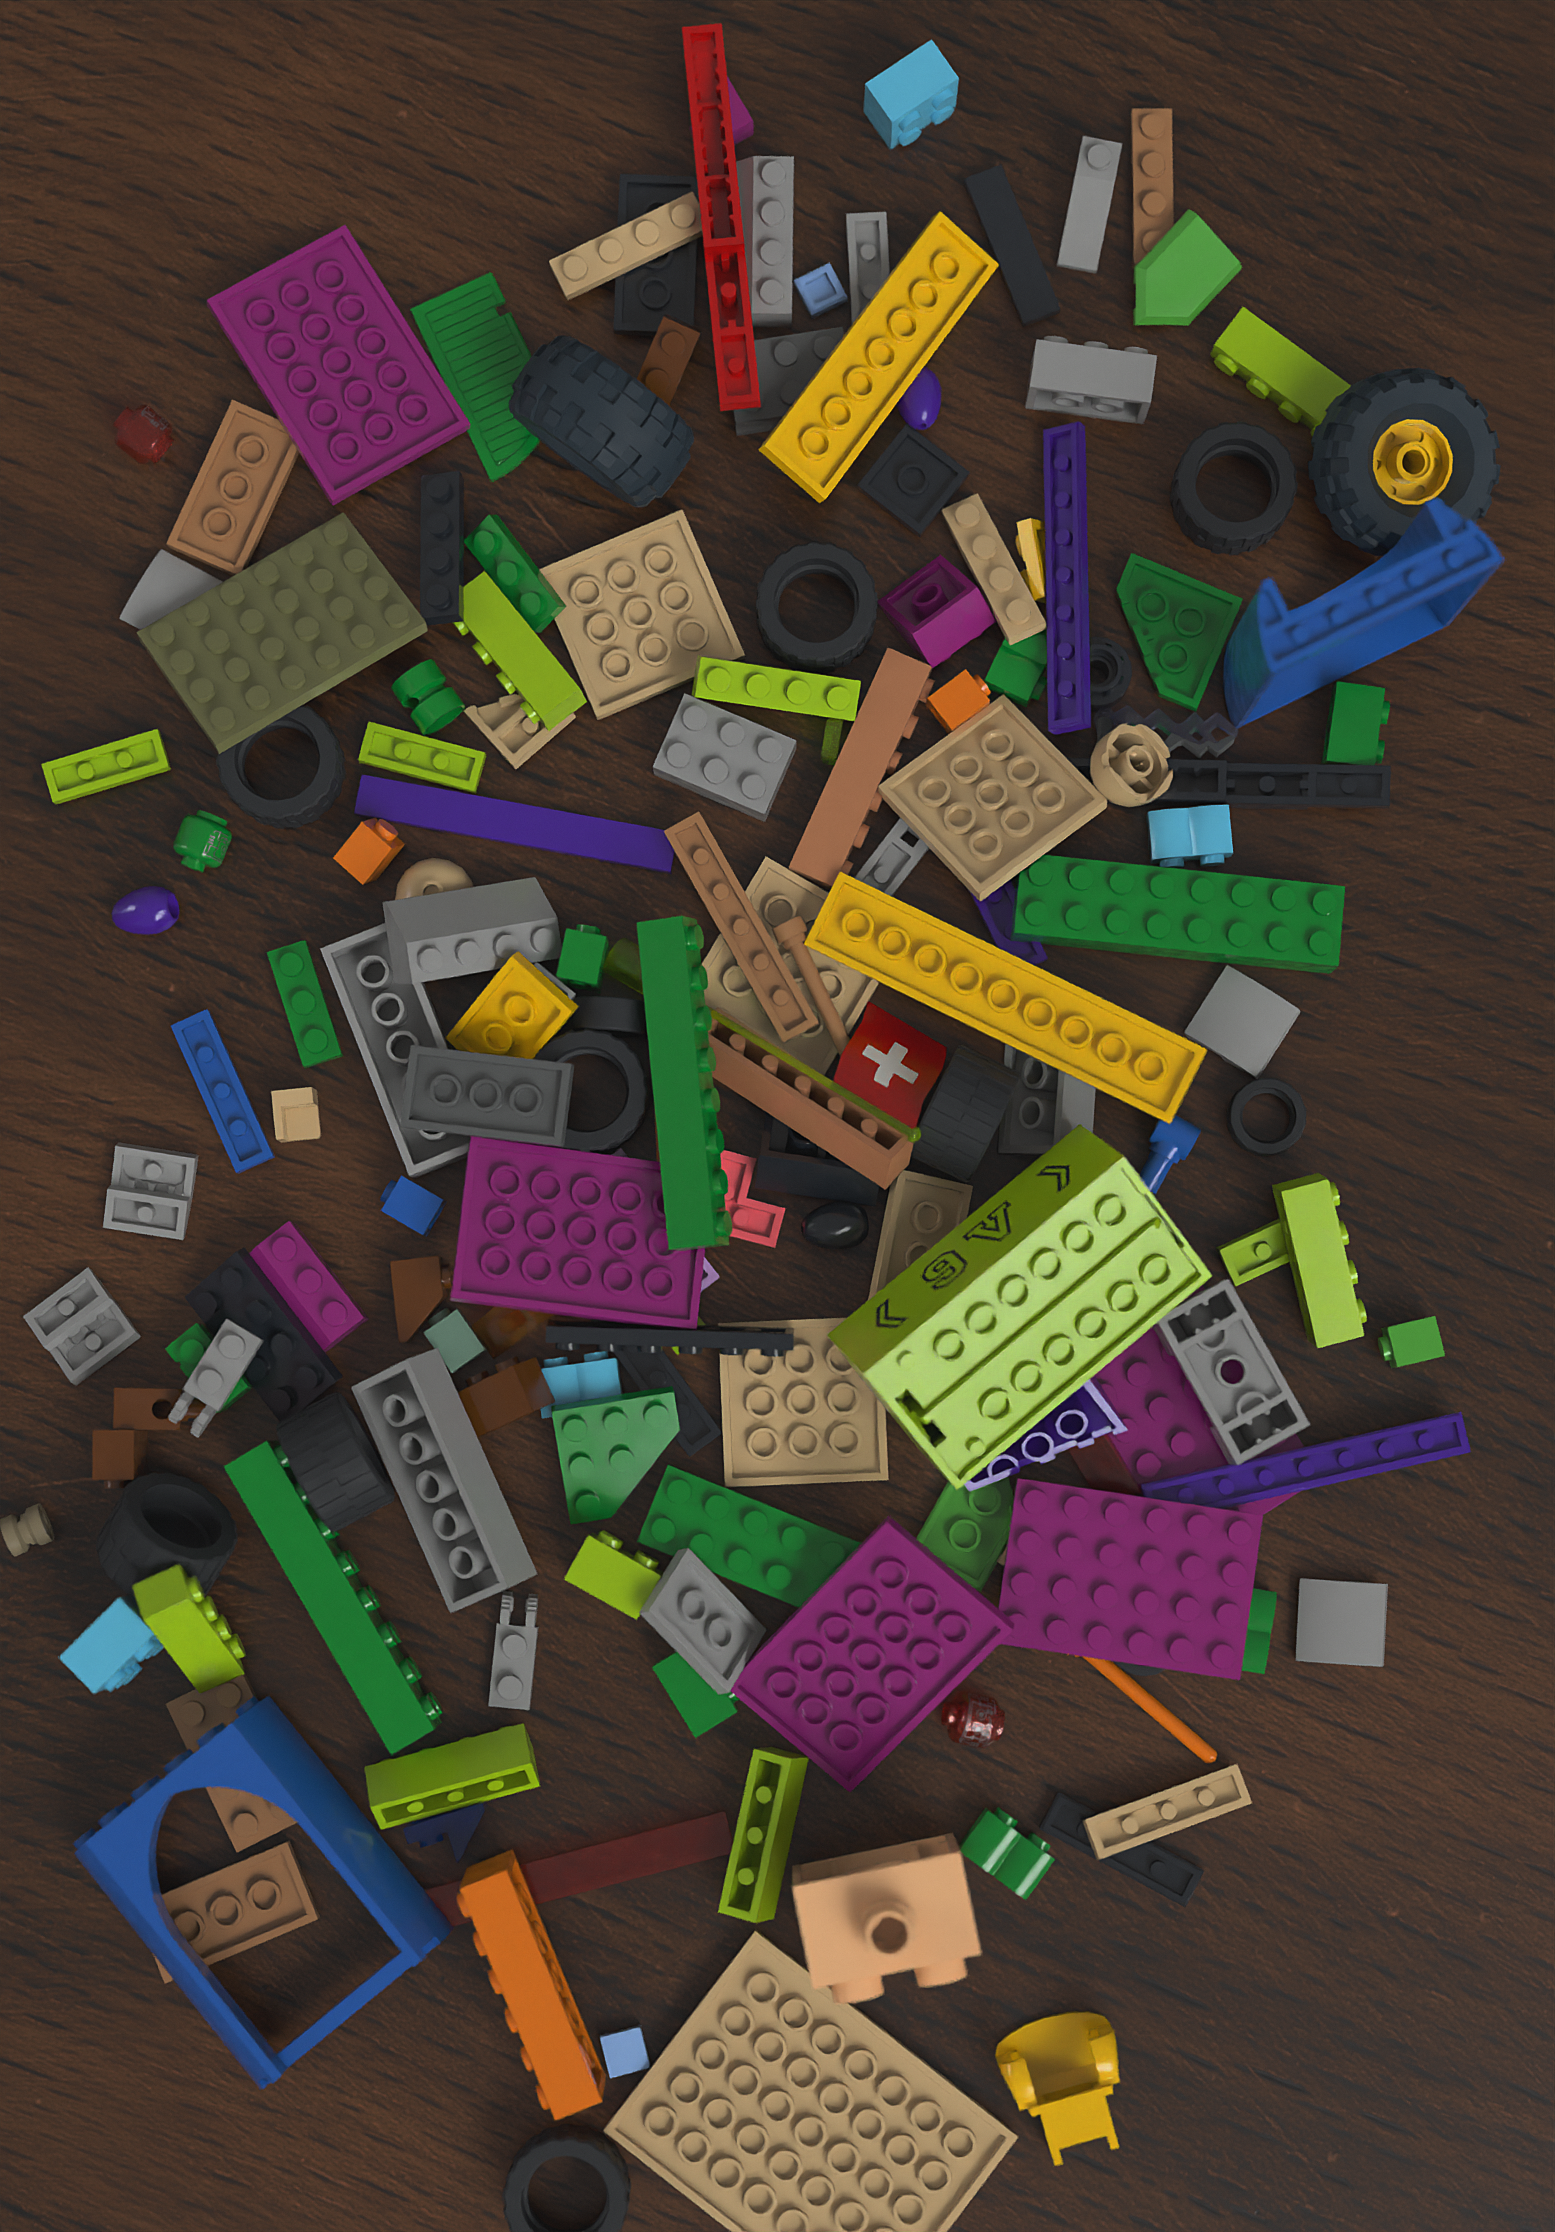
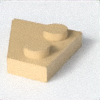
[464,694,576,770]

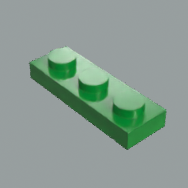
[464,514,566,633]
[267,940,344,1068]

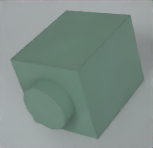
[424,1308,488,1373]

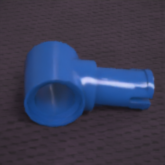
[1139,1115,1201,1194]

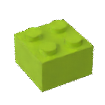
[564,1530,664,1620]

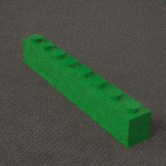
[637,916,732,1250]

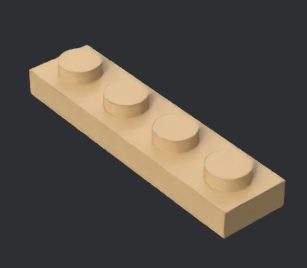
[549,191,702,301]
[941,493,1046,645]
[1082,1764,1252,1860]

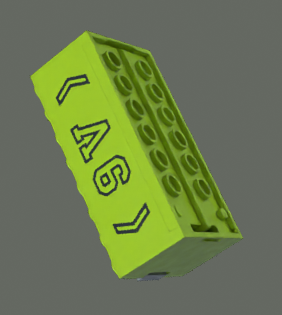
[827,1124,1212,1490]

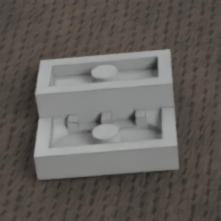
[119,549,223,630]
[1184,965,1301,1079]
[103,1142,199,1240]
[23,1267,141,1386]
[1296,1578,1388,1667]

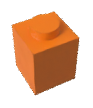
[926,669,991,734]
[333,818,405,885]

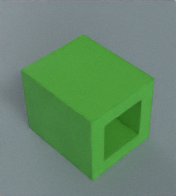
[1378,1316,1445,1368]

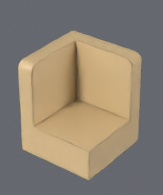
[271,1087,321,1143]

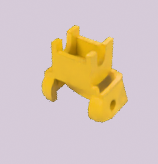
[995,2011,1120,2166]

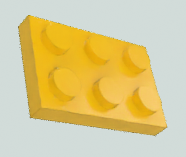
[445,951,579,1060]

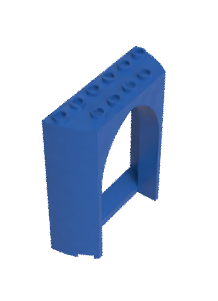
[1223,498,1504,730]
[73,1696,454,2089]

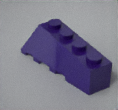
[964,1376,1128,1492]

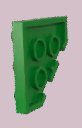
[1115,553,1243,711]
[551,1386,680,1524]

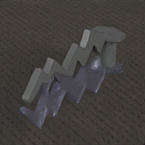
[1093,705,1238,759]

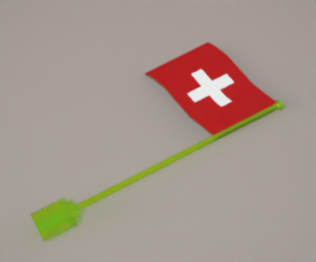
[604,938,947,1142]

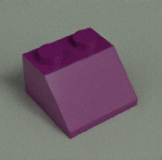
[878,555,996,668]

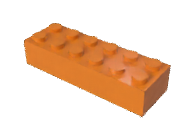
[457,1849,606,2120]

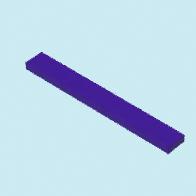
[1043,421,1091,735]
[354,774,675,874]
[1140,1412,1471,1509]

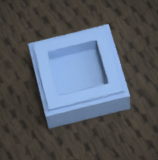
[794,263,847,319]
[600,2025,651,2078]

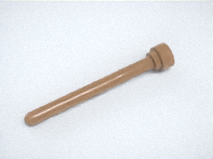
[772,916,850,1057]

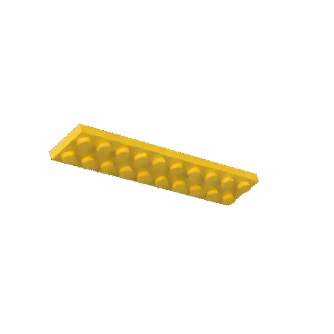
[804,872,1207,1125]

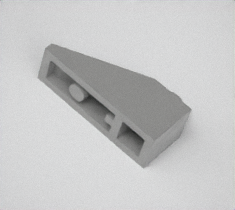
[1057,136,1122,273]

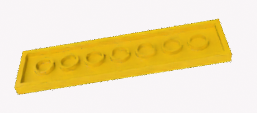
[759,211,999,503]

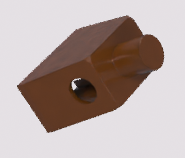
[113,1388,205,1430]

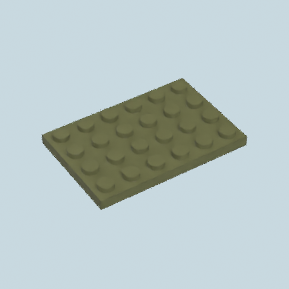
[136,512,428,754]

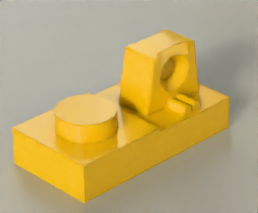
[1016,518,1046,603]

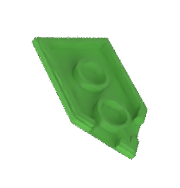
[1133,210,1242,325]
[916,1477,1014,1592]

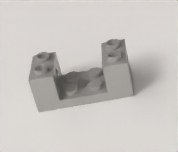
[1153,1279,1310,1465]

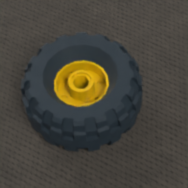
[508,335,694,507]
[1308,368,1501,556]

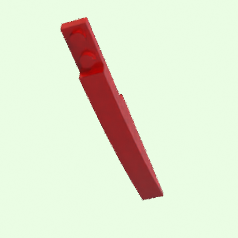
[682,23,761,411]

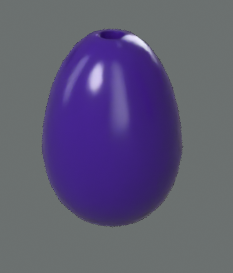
[896,366,942,430]
[111,886,179,935]

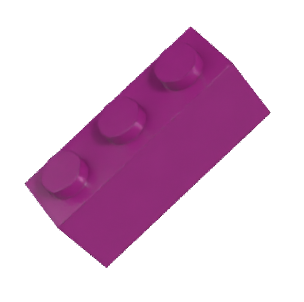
[249,1221,369,1353]

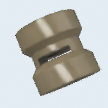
[0,1503,54,1556]

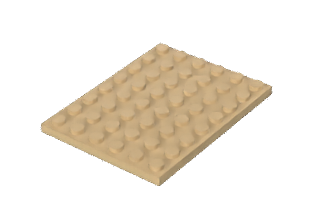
[604,1929,1018,2232]

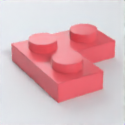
[720,1150,786,1248]

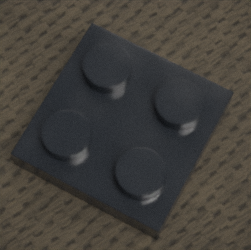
[857,424,970,538]

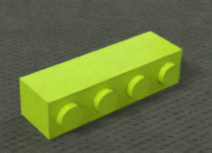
[1210,307,1351,436]
[452,571,587,731]
[692,655,861,721]
[1272,1173,1367,1348]
[133,1565,246,1694]
[364,1723,540,1830]
[718,1747,809,1923]

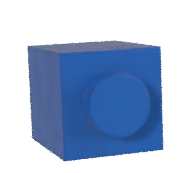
[380,1175,447,1237]

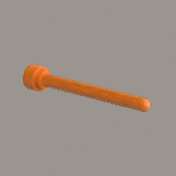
[1067,1654,1217,1764]

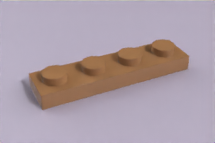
[1131,108,1174,269]

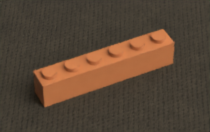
[789,647,935,891]
[708,1007,915,1189]

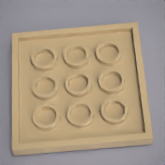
[539,510,745,720]
[878,694,1107,901]
[702,857,880,1076]
[718,1318,889,1487]

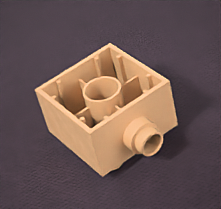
[792,1833,981,2004]

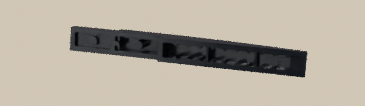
[1067,758,1391,810]

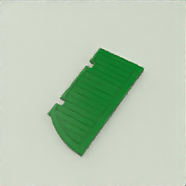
[410,272,540,483]

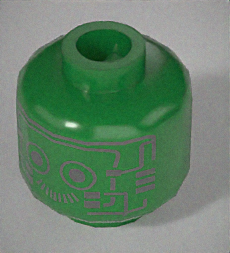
[173,810,232,873]

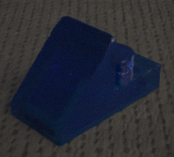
[403,1801,488,1863]

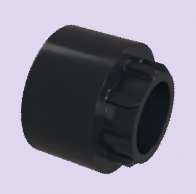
[1089,637,1132,713]

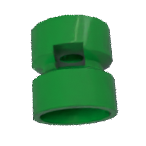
[391,659,466,736]

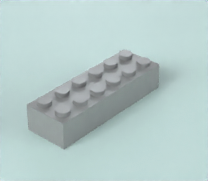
[320,923,483,1179]
[351,1348,537,1613]

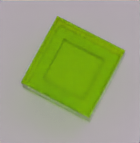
[821,717,843,765]

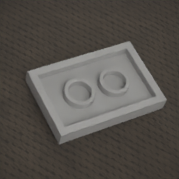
[639,1548,766,1694]

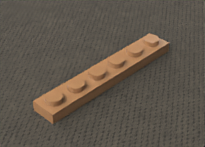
[664,812,819,1044]

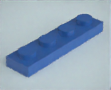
[171,1009,275,1174]

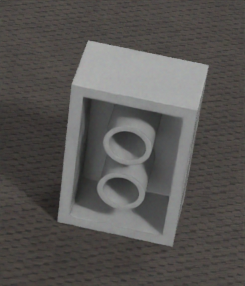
[1025,336,1157,424]
[653,693,796,822]

